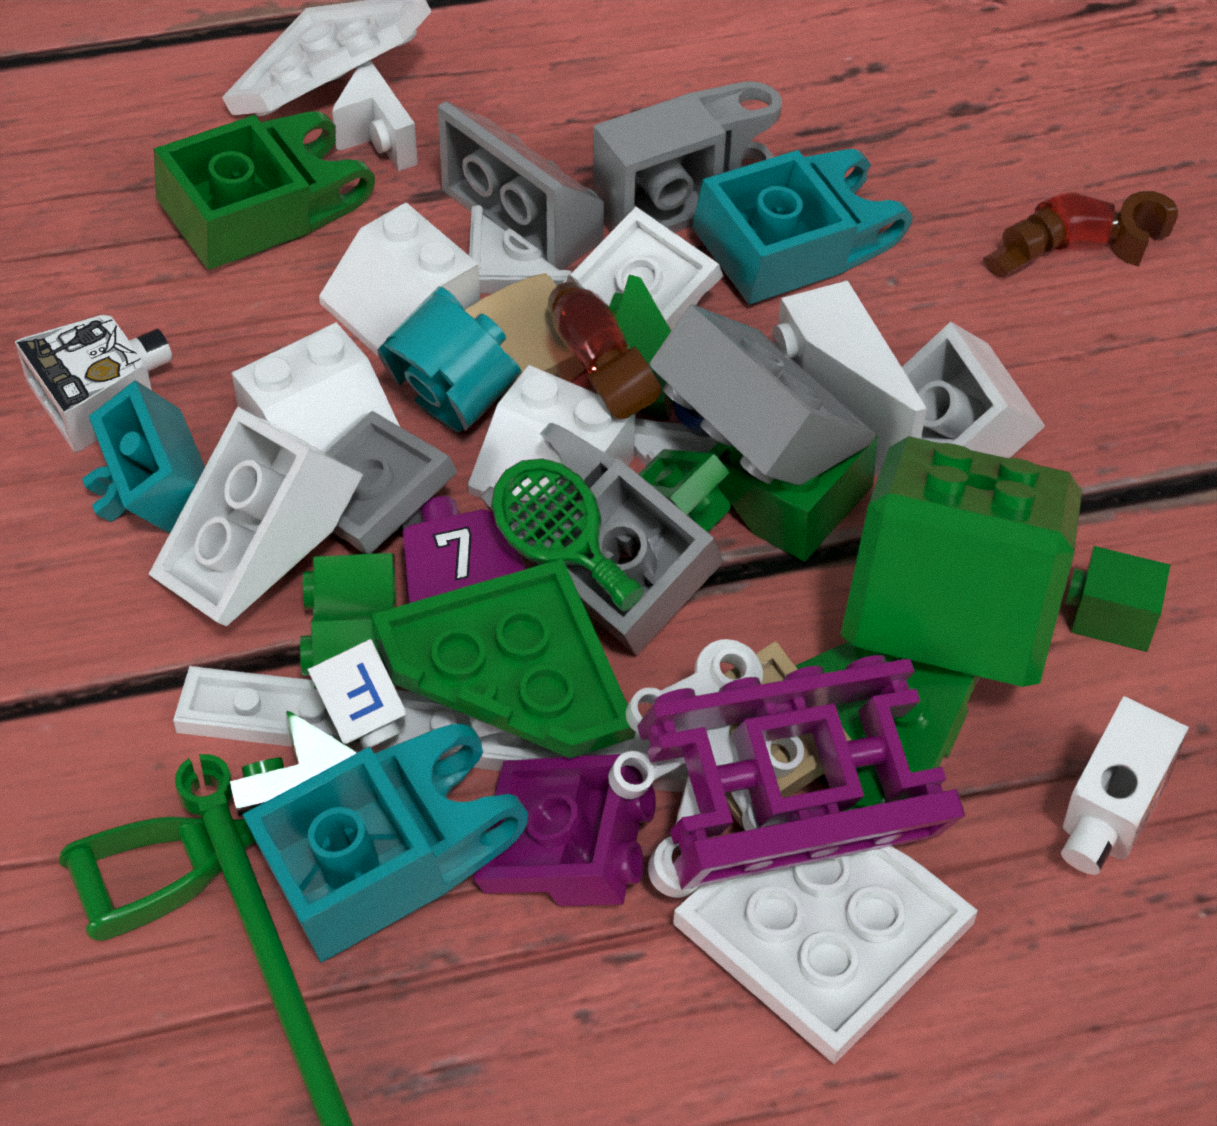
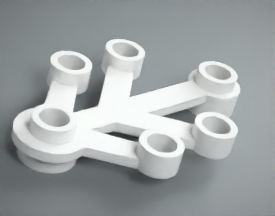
[608,639,804,898]

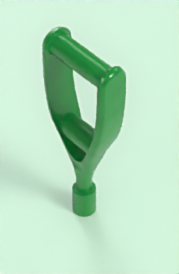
[59,816,256,941]

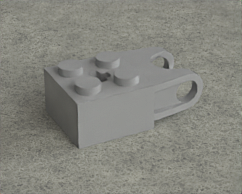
[593,81,782,233]
[480,423,723,656]

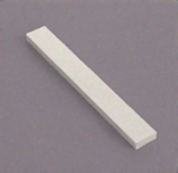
[173,666,688,793]

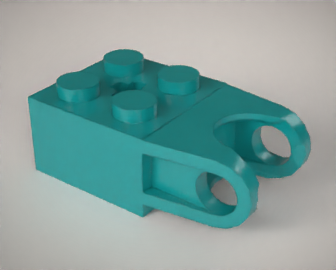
[692,149,913,304]
[242,724,528,963]

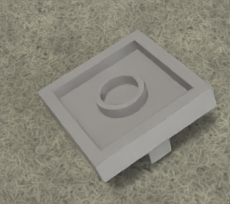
[326,411,458,554]

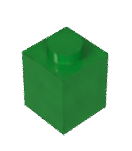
[1065,546,1171,652]

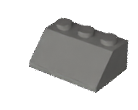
[437,101,604,270]
[649,304,877,486]

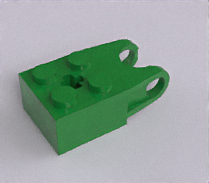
[153,111,375,270]

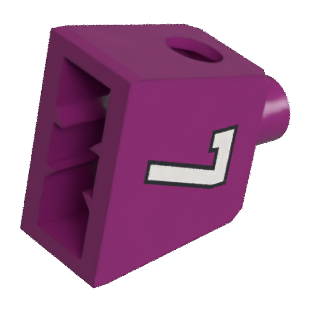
[403,496,526,603]

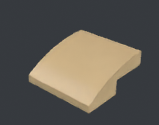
[464,273,607,399]

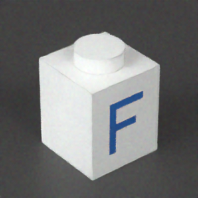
[308,639,407,749]

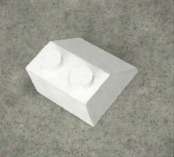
[319,202,480,357]
[902,321,1045,458]
[231,322,400,453]
[468,365,635,501]

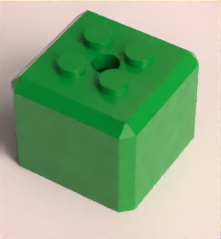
[840,436,1082,687]

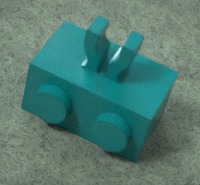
[82,380,205,533]

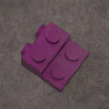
[474,754,656,906]

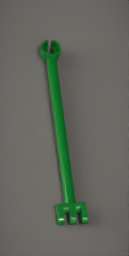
[175,754,354,1126]

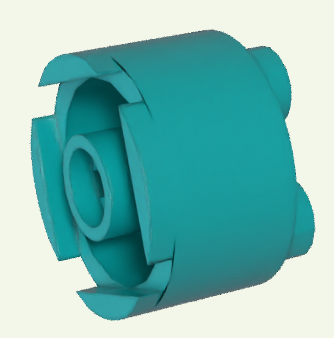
[377,286,522,432]

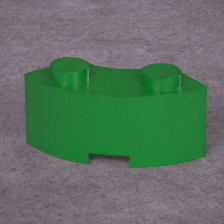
[300,553,397,689]

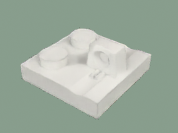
[563,207,723,332]

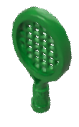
[491,458,644,611]

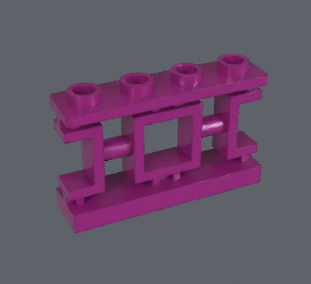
[637,655,965,890]

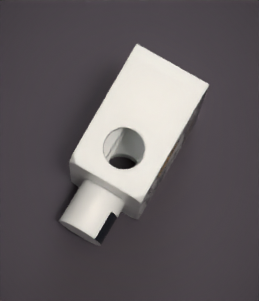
[15,315,173,453]
[1061,696,1189,875]

